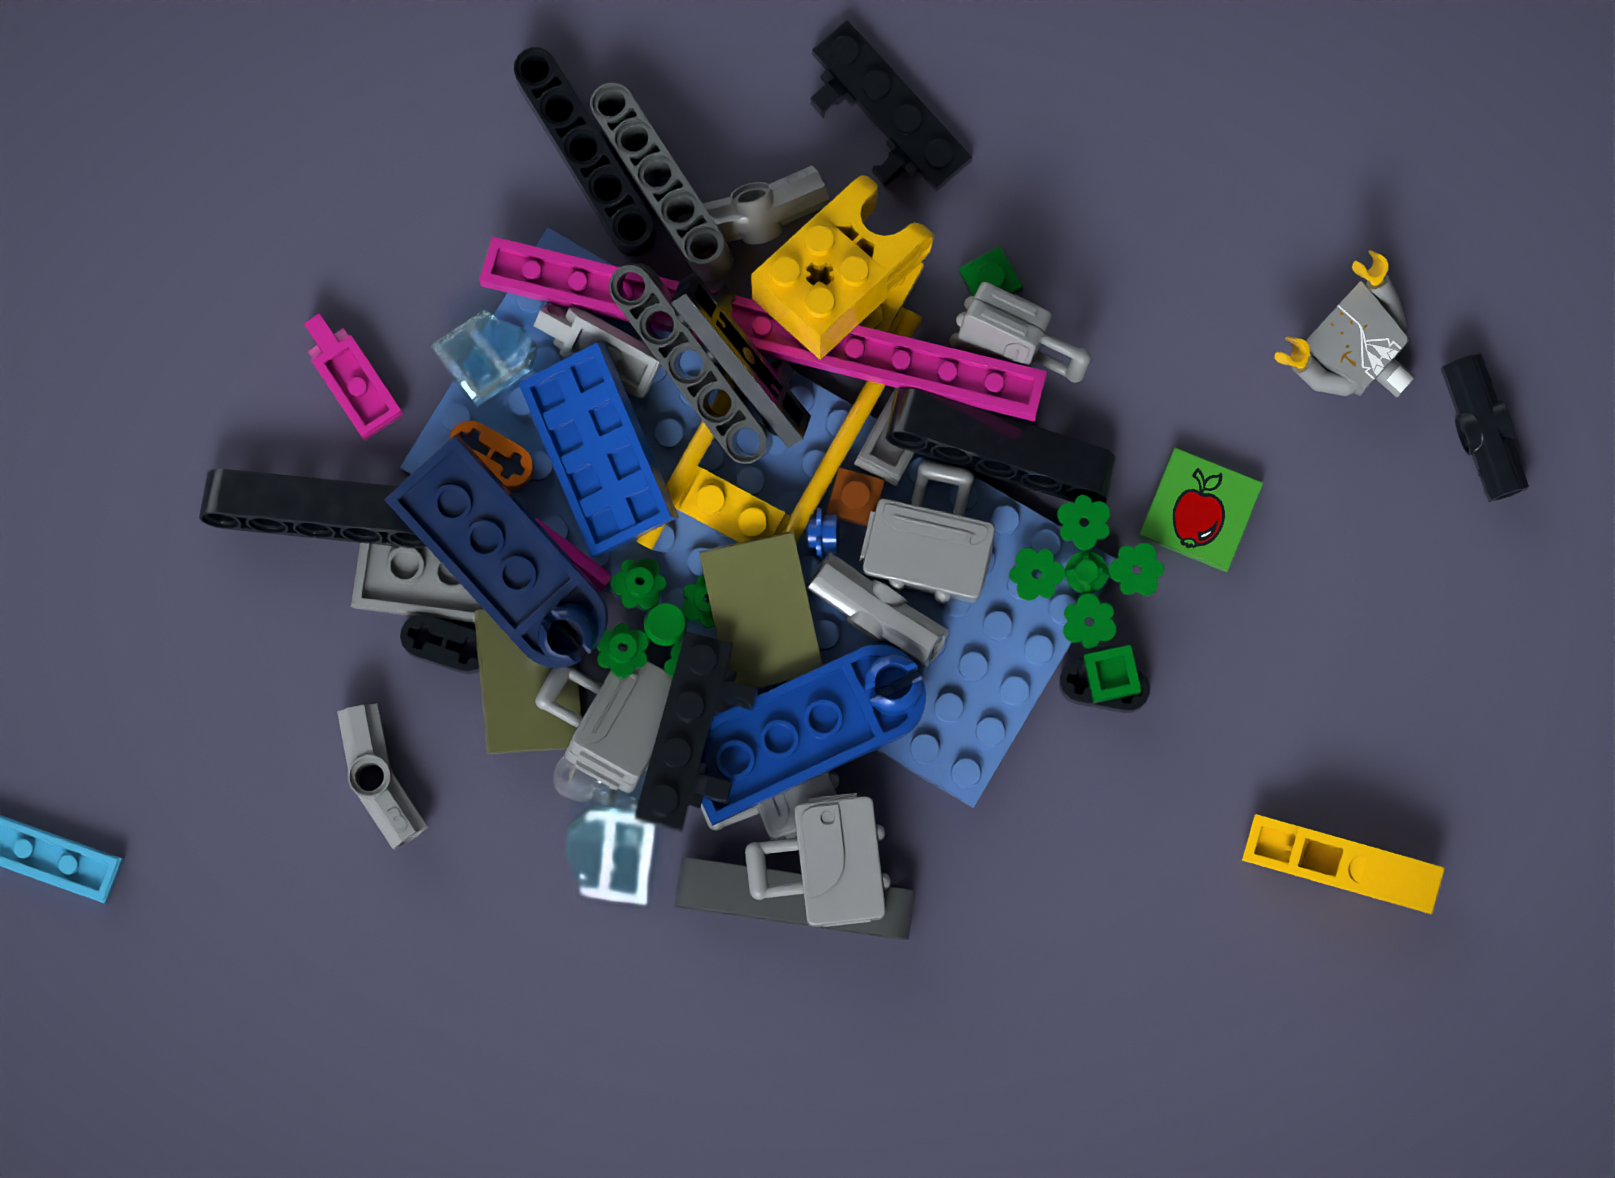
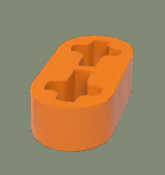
[449,420,534,490]

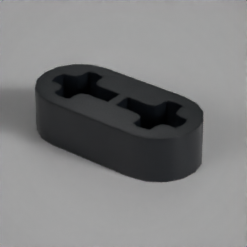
[400,614,479,674]
[1059,659,1150,713]

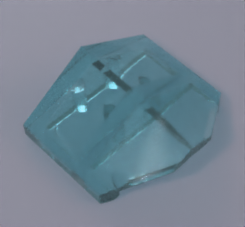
[430,310,538,407]
[565,805,656,905]

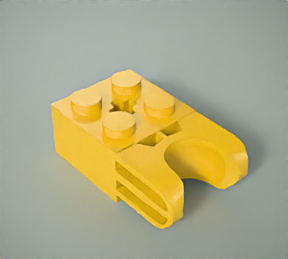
[751,175,934,360]

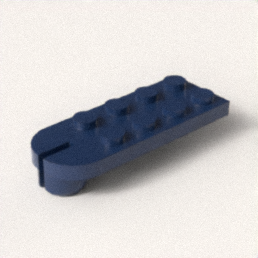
[384,434,608,668]

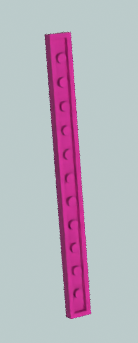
[479,236,1047,422]

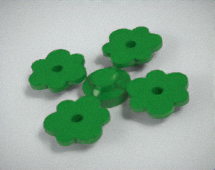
[1009,495,1165,649]
[596,558,715,682]

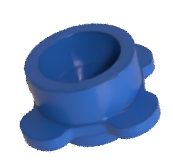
[808,508,840,559]

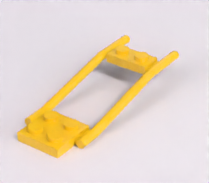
[636,263,925,550]

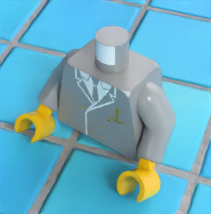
[1274,250,1415,398]

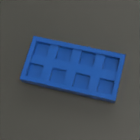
[518,342,679,557]

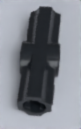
[1441,354,1529,502]

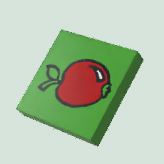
[1139,448,1263,573]

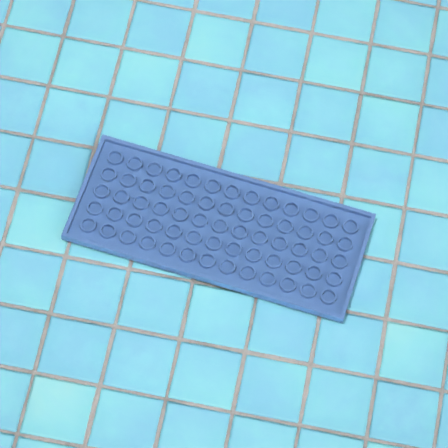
[400,227,1115,808]

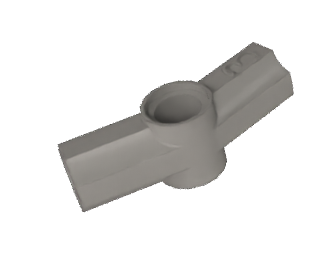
[683,166,830,244]
[806,553,949,667]
[337,703,429,850]

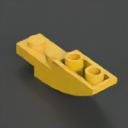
[1242,814,1446,915]

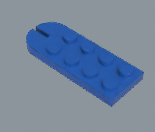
[701,645,926,826]

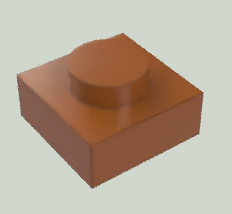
[826,468,885,527]

